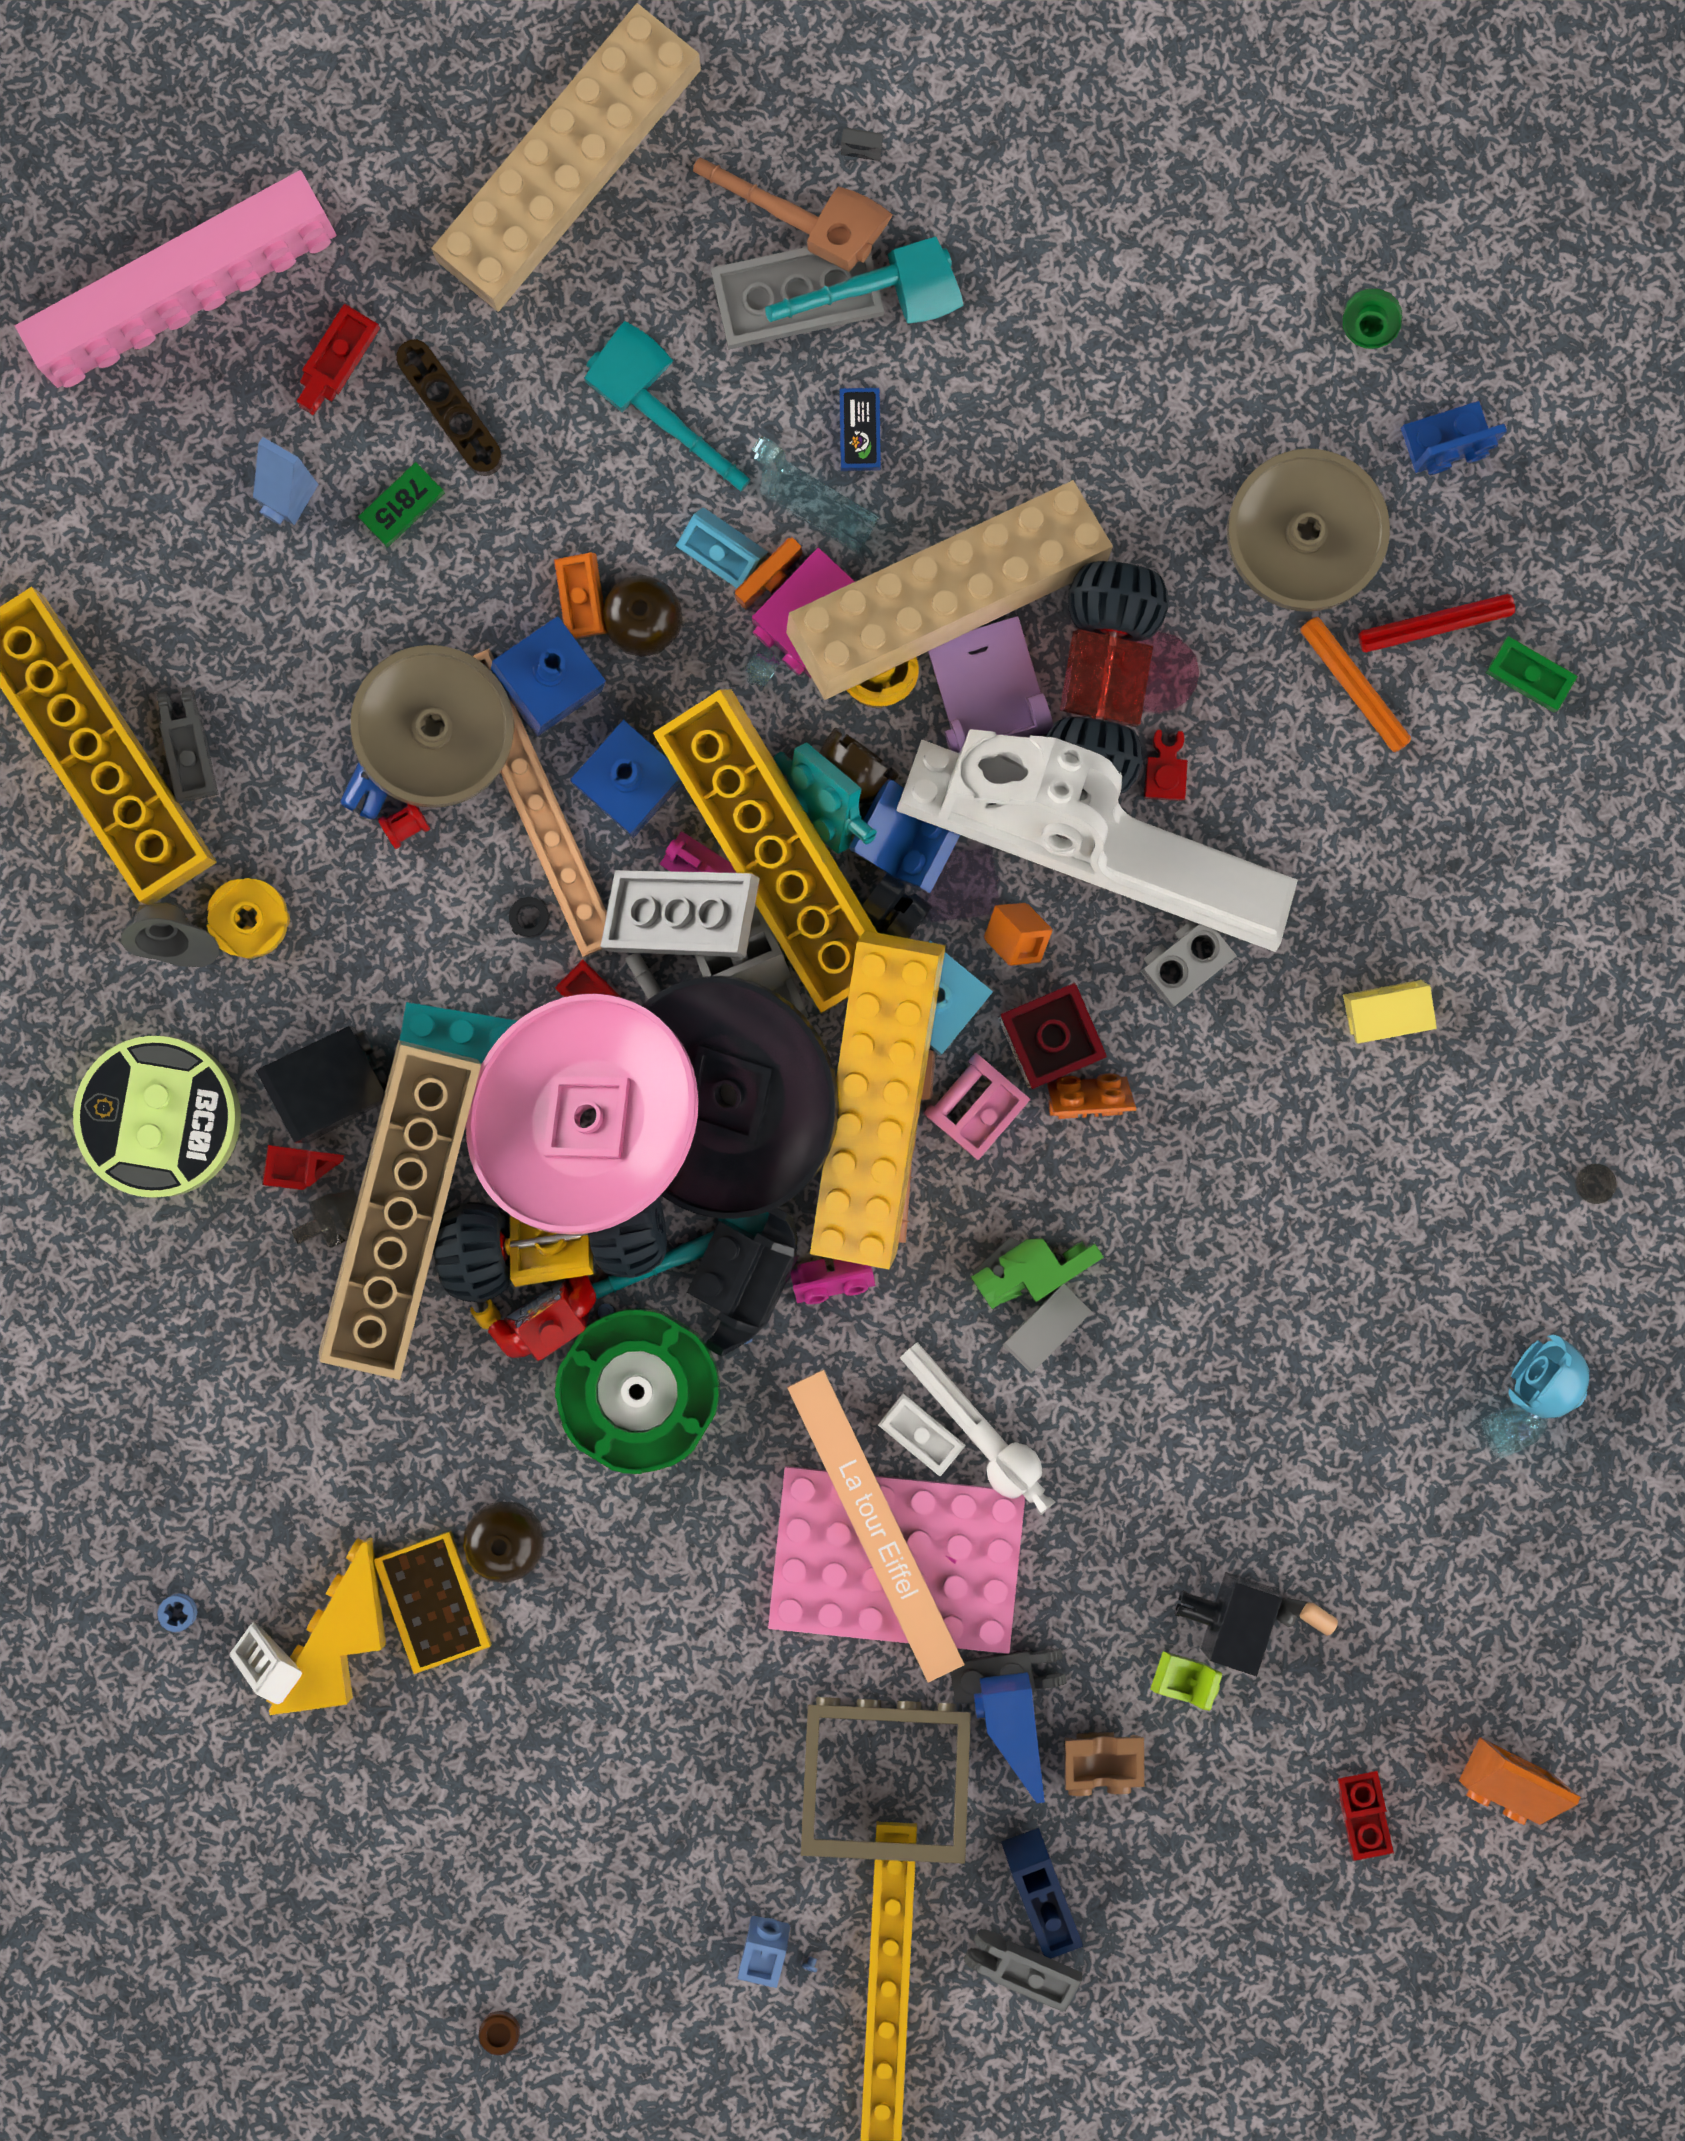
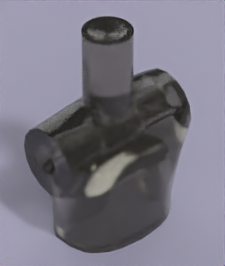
[291,1187,358,1248]

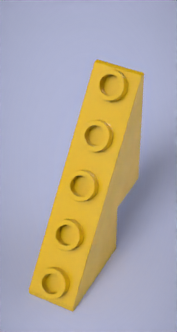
[266,1538,386,1715]

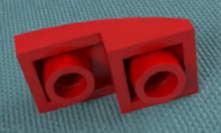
[1337,1771,1394,1861]

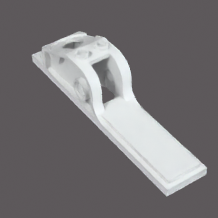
[896,729,1298,952]

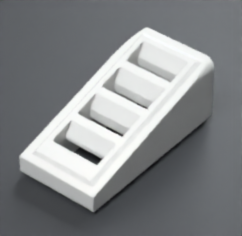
[229,1622,302,1704]

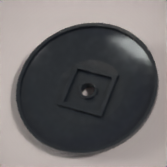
[642,976,839,1219]

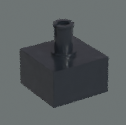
[1174,1572,1282,1677]

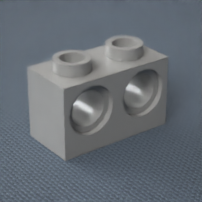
[1140,921,1237,1008]

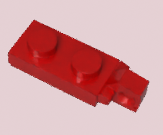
[296,304,380,416]

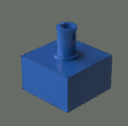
[490,616,606,737]
[570,719,682,838]

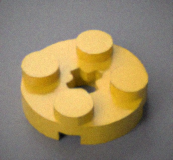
[207,878,290,959]

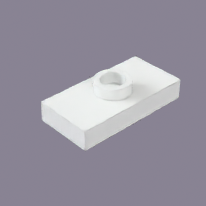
[878,1393,966,1476]

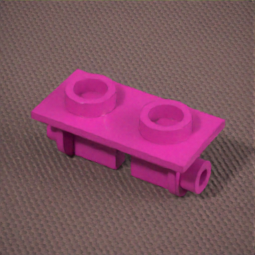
[659,831,736,873]
[791,1259,876,1304]

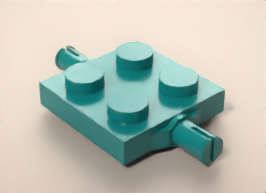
[773,742,877,854]

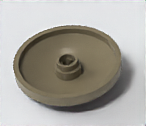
[1227,449,1390,612]
[350,645,514,808]

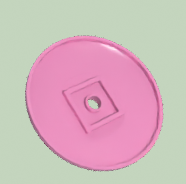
[466,994,698,1235]

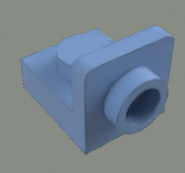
[737,1916,790,1988]

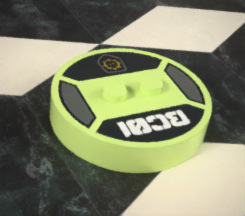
[73,1036,241,1197]

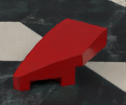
[262,1145,344,1190]

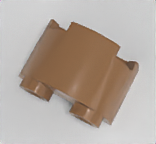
[1064,1732,1144,1796]

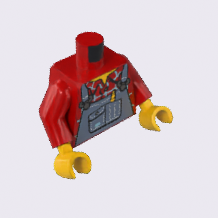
[470,1275,596,1361]

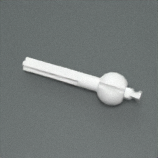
[900,1342,1055,1515]

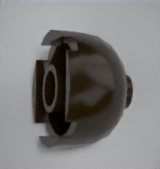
[602,575,683,657]
[819,728,899,803]
[463,1501,544,1583]

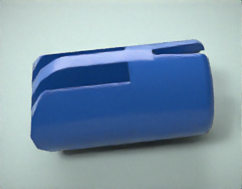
[340,762,388,820]

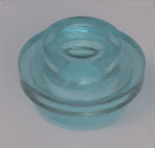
[745,648,780,687]

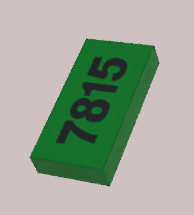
[358,462,445,548]

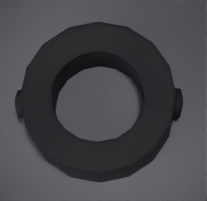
[509,897,550,938]

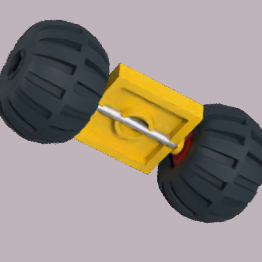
[433,1197,667,1302]

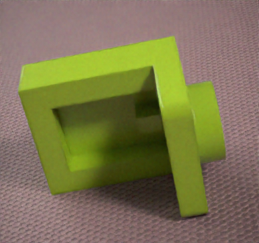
[1150,1651,1222,1711]

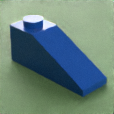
[974,1672,1045,1803]

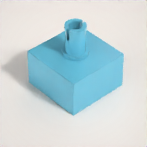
[929,940,993,1056]

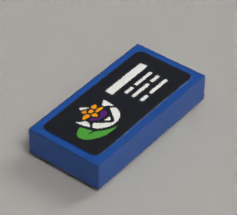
[840,388,881,471]

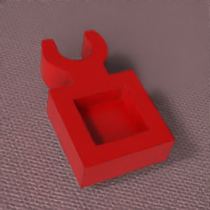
[1144,730,1188,801]

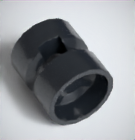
[862,873,933,939]

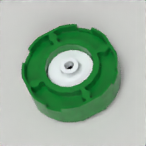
[555,1308,720,1474]

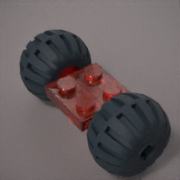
[1046,561,1169,794]

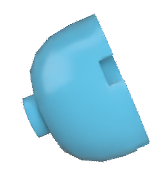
[1508,1335,1589,1419]

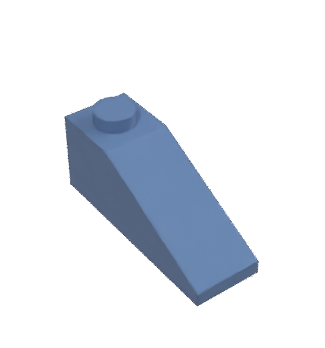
[253,437,319,525]

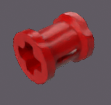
[378,803,431,849]

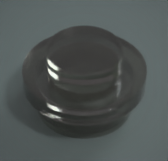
[1575,1164,1617,1204]

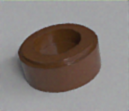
[478,2011,520,2055]

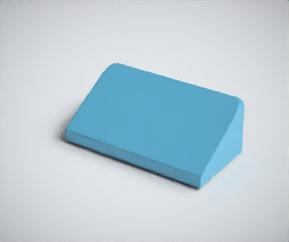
[676,508,768,588]

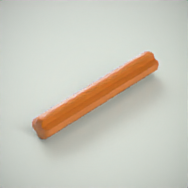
[1300,616,1411,752]

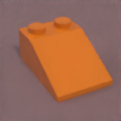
[1459,1737,1581,1825]

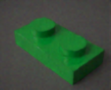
[1485,636,1578,713]

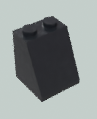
[256,1026,389,1144]

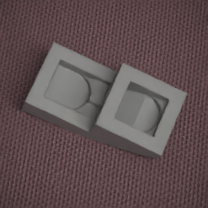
[1003,1284,1092,1373]

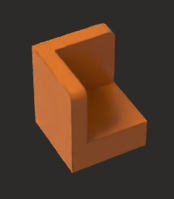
[984,903,1053,966]

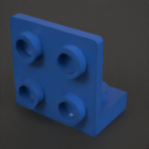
[1401,401,1507,475]
[850,779,960,893]

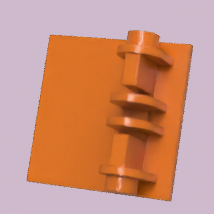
[1047,1073,1136,1119]

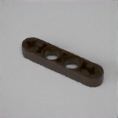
[396,339,503,476]

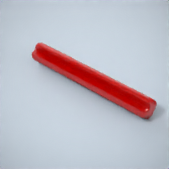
[1358,594,1515,653]

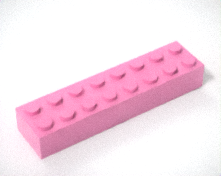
[14,170,337,388]

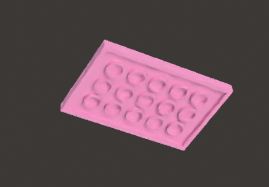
[768,1466,1025,1654]

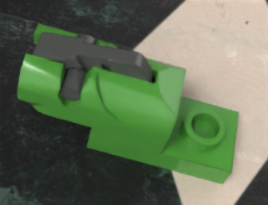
[971,1238,1104,1309]

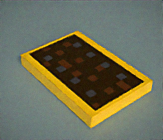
[374,1531,492,1674]

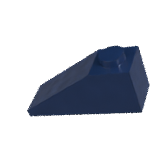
[1001,1827,1083,1959]

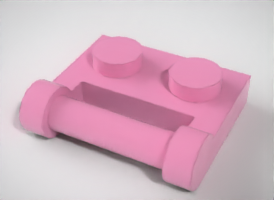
[923,1053,1031,1161]

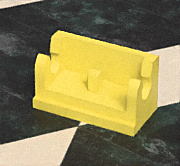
[1343,980,1437,1044]

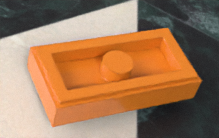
[735,537,802,610]
[554,552,607,639]

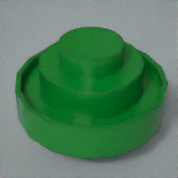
[1343,289,1402,349]

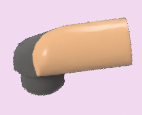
[1276,1598,1338,1636]

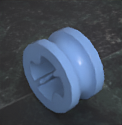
[157,1593,198,1632]

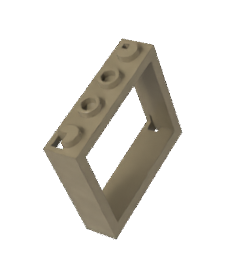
[801,1697,971,1864]

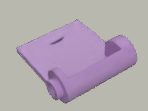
[928,616,1053,753]

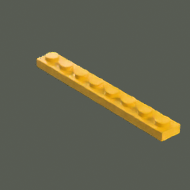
[860,1821,917,2141]

